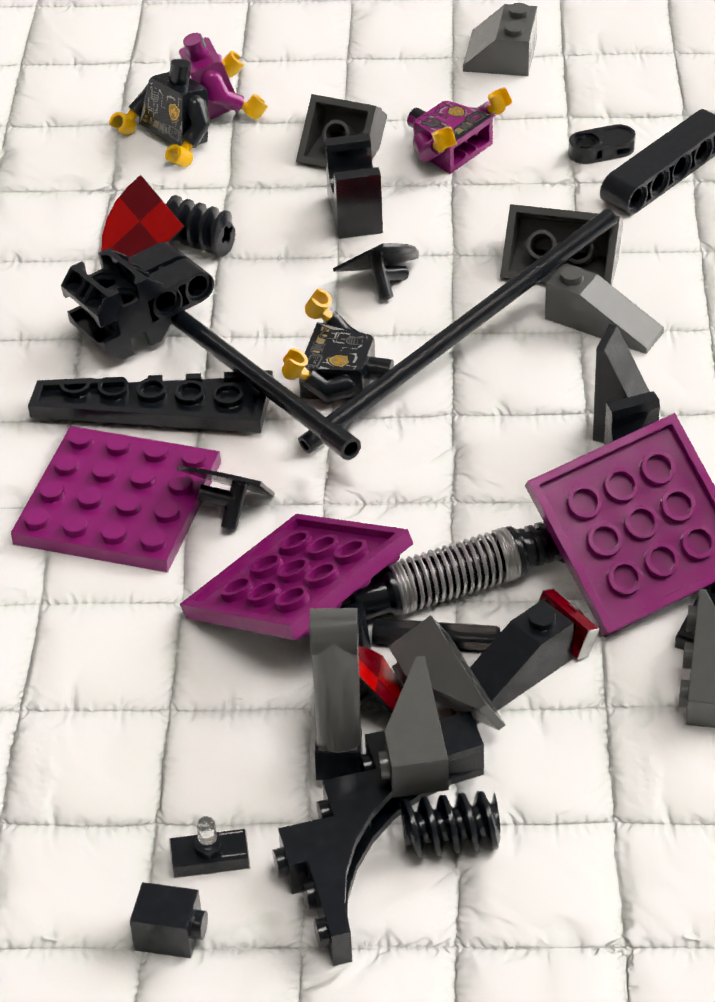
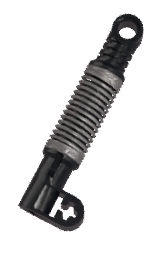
[340,522,565,649]

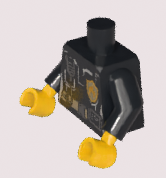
[109,59,211,167]
[282,289,394,402]

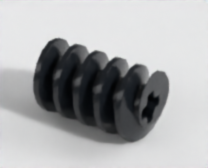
[166,195,236,257]
[400,791,501,858]

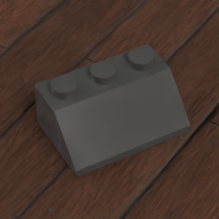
[500,204,624,285]

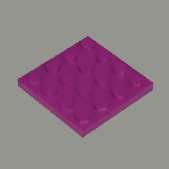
[524,413,715,637]
[11,426,221,573]
[180,514,414,640]

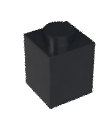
[130,882,208,958]

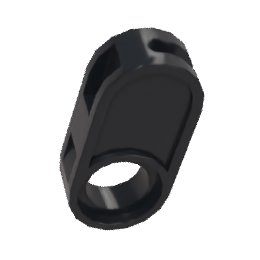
[568,124,636,164]

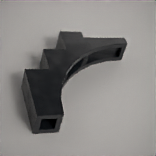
[272,711,484,966]

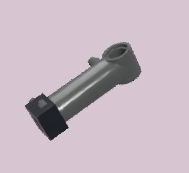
[309,608,363,780]

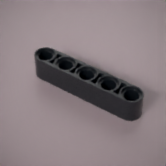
[600,109,715,214]

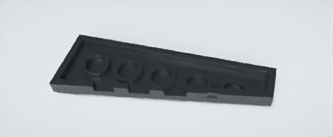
[28,370,273,433]

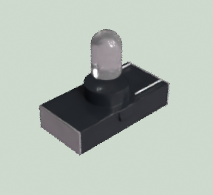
[169,816,251,878]

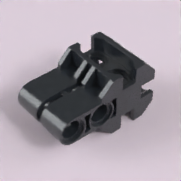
[60,242,214,360]

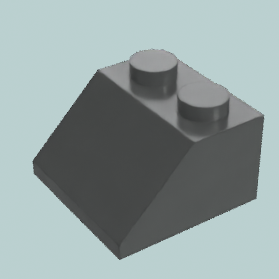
[463,3,538,76]
[296,94,388,168]

